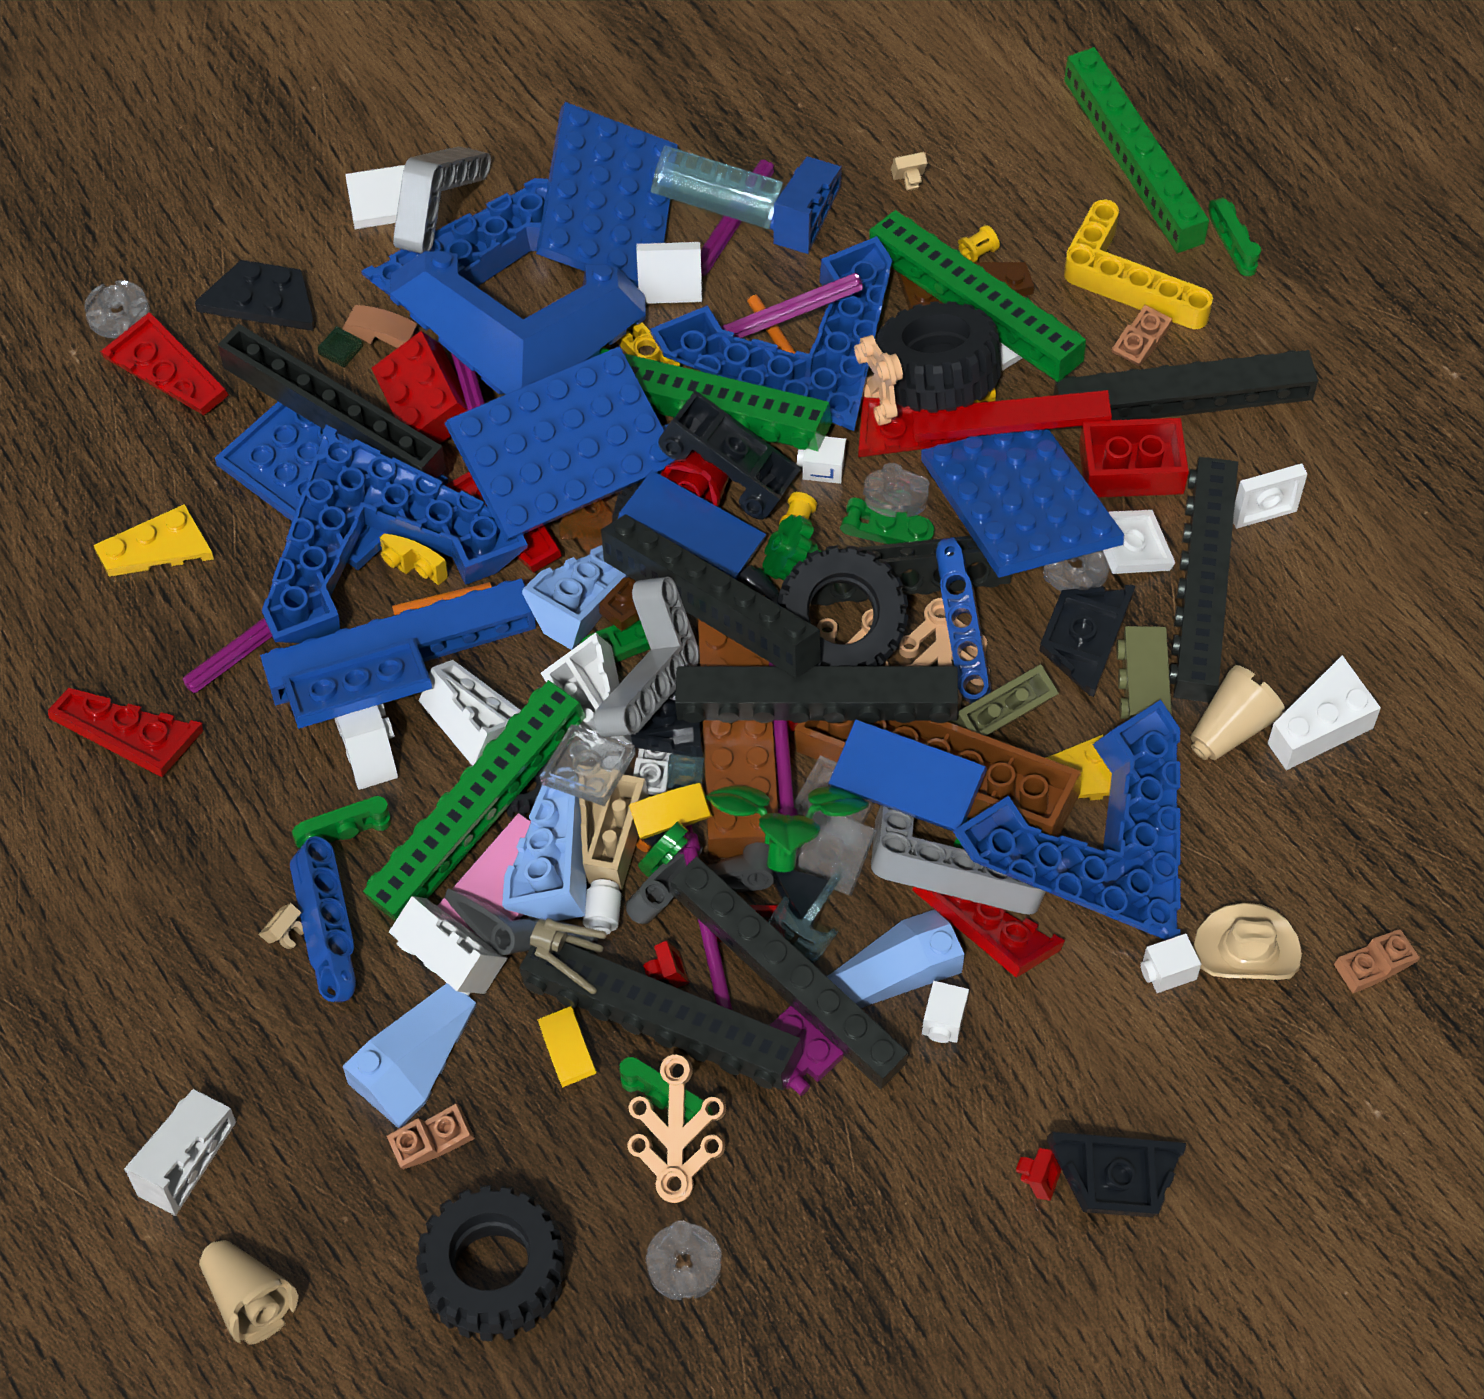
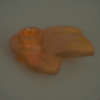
[559,500,613,554]

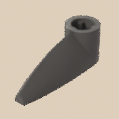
[626,842,704,924]
[707,842,774,892]
[445,888,536,955]

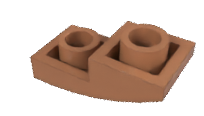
[342,305,418,348]
[1112,305,1172,366]
[1333,929,1420,993]
[387,1104,475,1169]

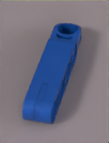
[936,537,991,704]
[290,836,356,1002]

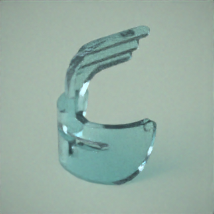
[768,873,840,963]

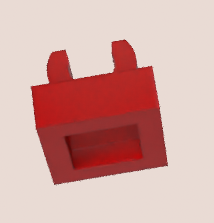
[643,941,689,988]
[1015,1148,1062,1201]

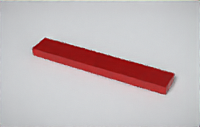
[912,390,1112,442]

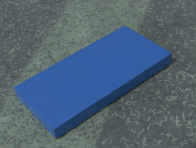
[618,470,766,580]
[281,638,433,729]
[829,719,987,831]

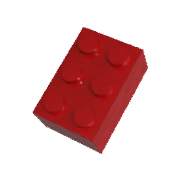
[371,331,468,444]
[1079,418,1189,498]

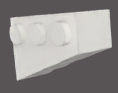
[541,633,632,764]
[1268,655,1381,770]
[419,660,521,765]
[334,704,398,790]
[389,896,507,995]
[124,1089,236,1216]

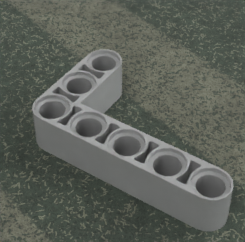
[393,146,491,254]
[594,576,699,737]
[871,805,1046,915]

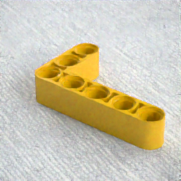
[1064,199,1213,329]

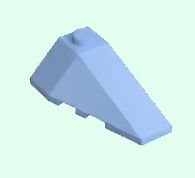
[522,545,629,650]
[502,776,587,921]
[827,909,964,1008]
[343,983,477,1129]

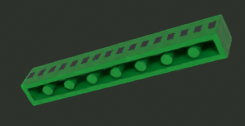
[1064,47,1209,254]
[869,210,1086,382]
[599,348,832,451]
[363,680,586,922]

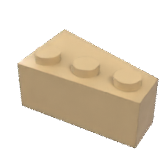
[577,766,649,890]

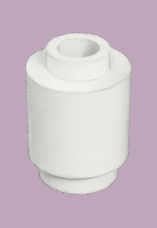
[583,879,622,935]

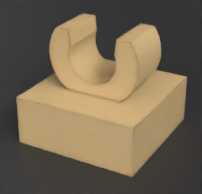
[891,152,927,191]
[258,903,304,949]

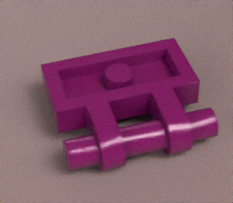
[769,1006,844,1096]

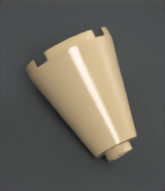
[1190,665,1285,760]
[199,1240,298,1345]

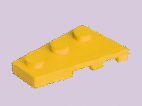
[93,504,214,577]
[1046,735,1112,800]

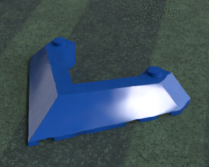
[361,178,549,312]
[650,236,892,431]
[390,251,646,395]
[262,425,528,643]
[953,700,1181,940]

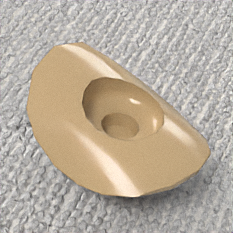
[1193,903,1302,980]

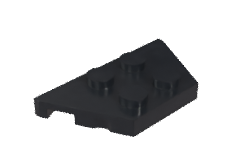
[195,260,315,331]
[1039,585,1136,697]
[631,690,703,757]
[1047,1132,1186,1218]

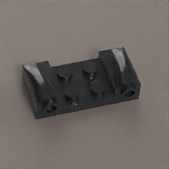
[658,390,801,519]

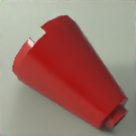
[661,449,729,507]

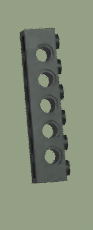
[806,535,1011,606]

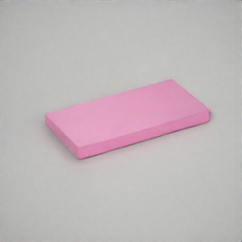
[437,813,531,936]

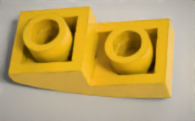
[379,533,448,586]
[629,783,712,839]
[538,1006,597,1087]

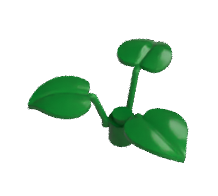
[706,785,869,872]

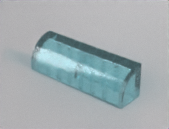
[651,145,783,229]

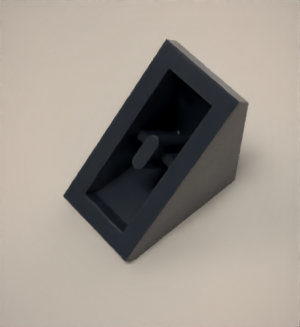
[773,870,828,942]

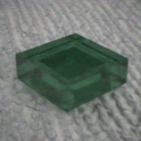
[317,326,363,368]

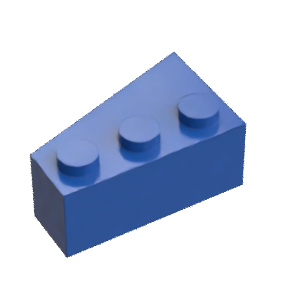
[770,156,842,254]

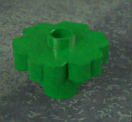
[762,514,822,580]

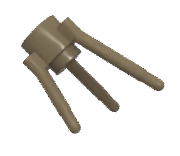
[530,918,607,994]

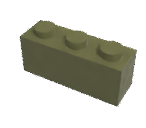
[1116,626,1172,721]
[948,664,1059,737]

